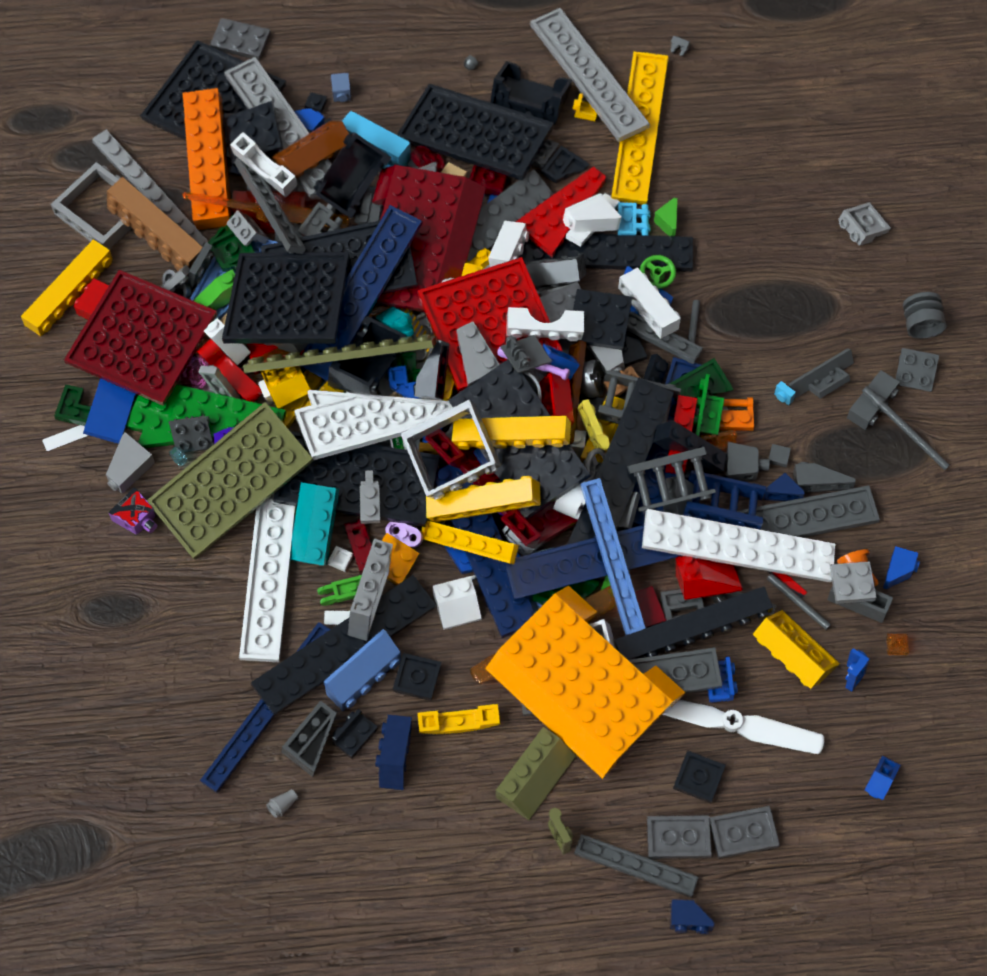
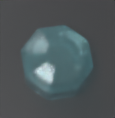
[169,447,187,466]

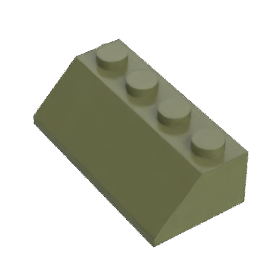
[496,727,576,820]

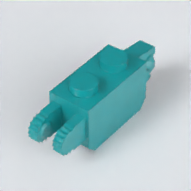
[376,307,414,337]

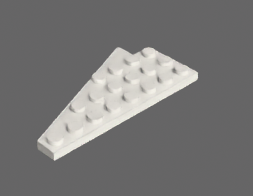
[294,390,453,460]

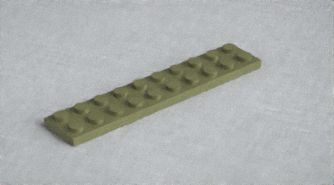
[243,334,436,373]

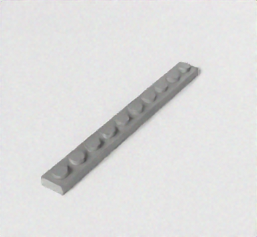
[92,130,208,247]

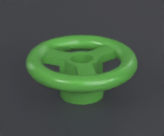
[640,255,676,289]

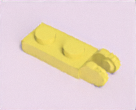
[577,399,610,451]

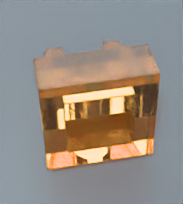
[886,634,909,655]

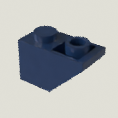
[670,899,714,934]

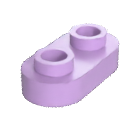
[386,522,423,548]

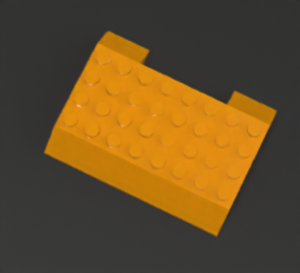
[486,586,686,779]

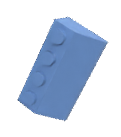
[324,629,401,711]

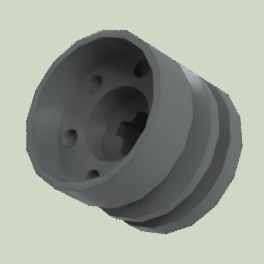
[903,292,947,339]

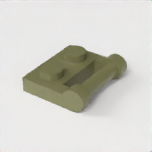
[548,808,573,855]

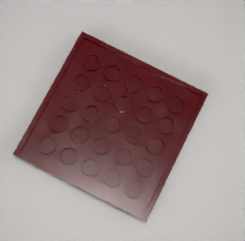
[64,270,217,406]

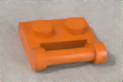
[719,397,754,431]

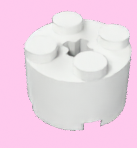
[553,481,587,520]

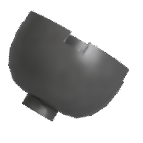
[580,360,604,398]

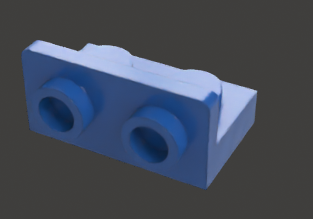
[845,648,870,692]

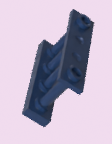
[683,470,766,530]

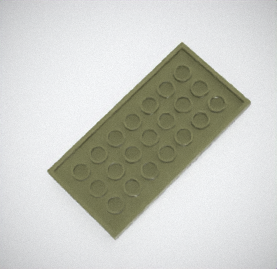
[146,402,314,559]

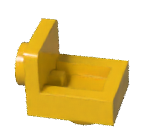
[573,93,597,121]

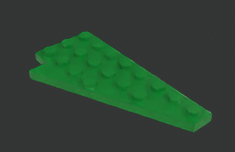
[126,384,287,449]

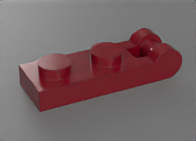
[344,519,372,574]

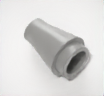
[267,789,298,817]

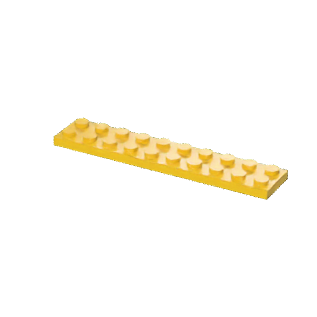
[611,51,668,205]

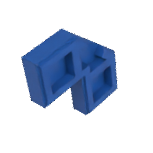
[387,365,430,400]

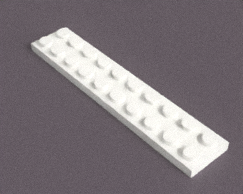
[239,493,296,662]
[642,509,835,582]

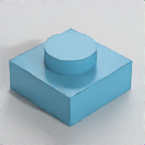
[774,381,796,406]

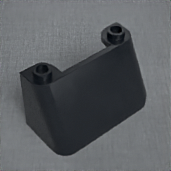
[490,61,572,125]
[313,132,391,218]
[328,316,406,394]

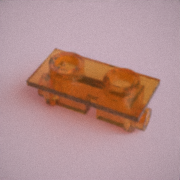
[699,429,737,450]

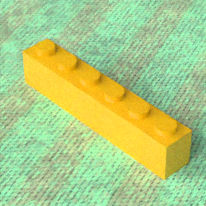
[21,239,113,336]
[452,416,571,450]
[426,476,541,522]

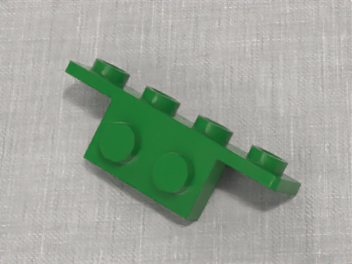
[693,374,724,436]

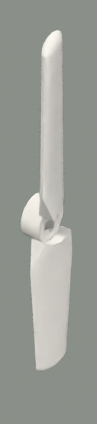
[662,700,824,754]

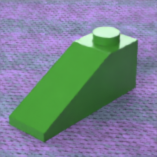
[193,270,235,310]

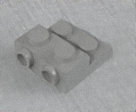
[838,202,891,246]

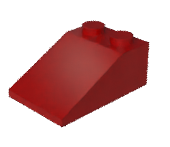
[675,556,742,600]

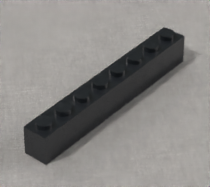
[615,586,773,660]

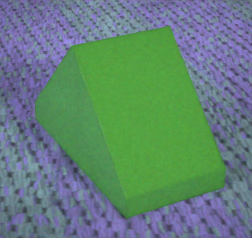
[654,198,677,236]

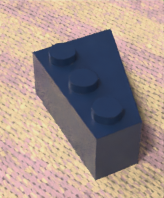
[375,715,412,790]

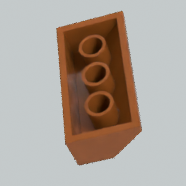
[272,121,349,178]

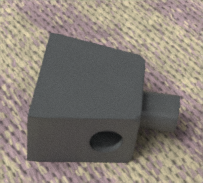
[726,442,769,482]

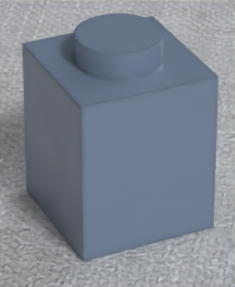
[331,73,351,102]

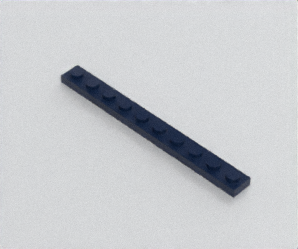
[200,622,331,793]

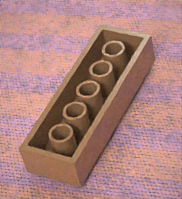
[107,177,203,276]

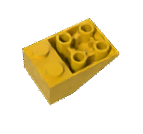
[260,366,311,408]

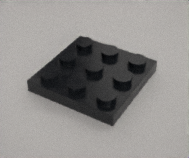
[222,101,284,167]
[568,289,632,350]

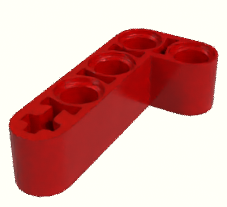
[197,339,263,402]

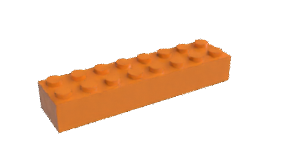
[183,88,232,230]

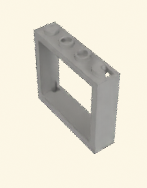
[51,162,147,250]
[401,400,501,500]
[348,539,393,641]

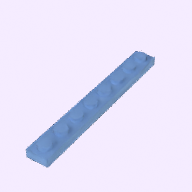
[580,478,645,635]

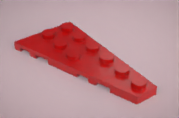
[516,167,606,257]

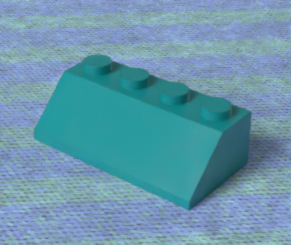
[290,482,339,566]

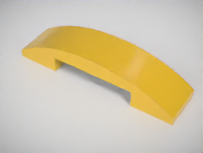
[418,704,500,734]

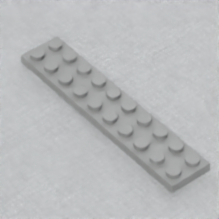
[530,8,650,142]
[224,57,331,198]

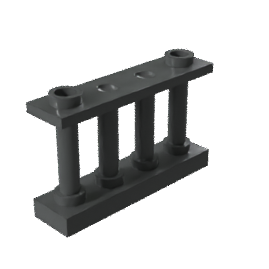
[596,370,681,424]
[627,447,716,514]

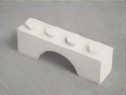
[230,132,298,197]
[506,307,584,341]

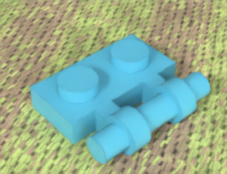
[618,202,651,236]

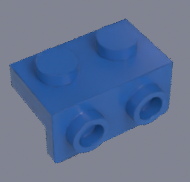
[708,657,737,702]

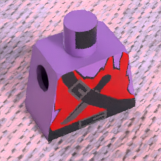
[108,487,157,534]

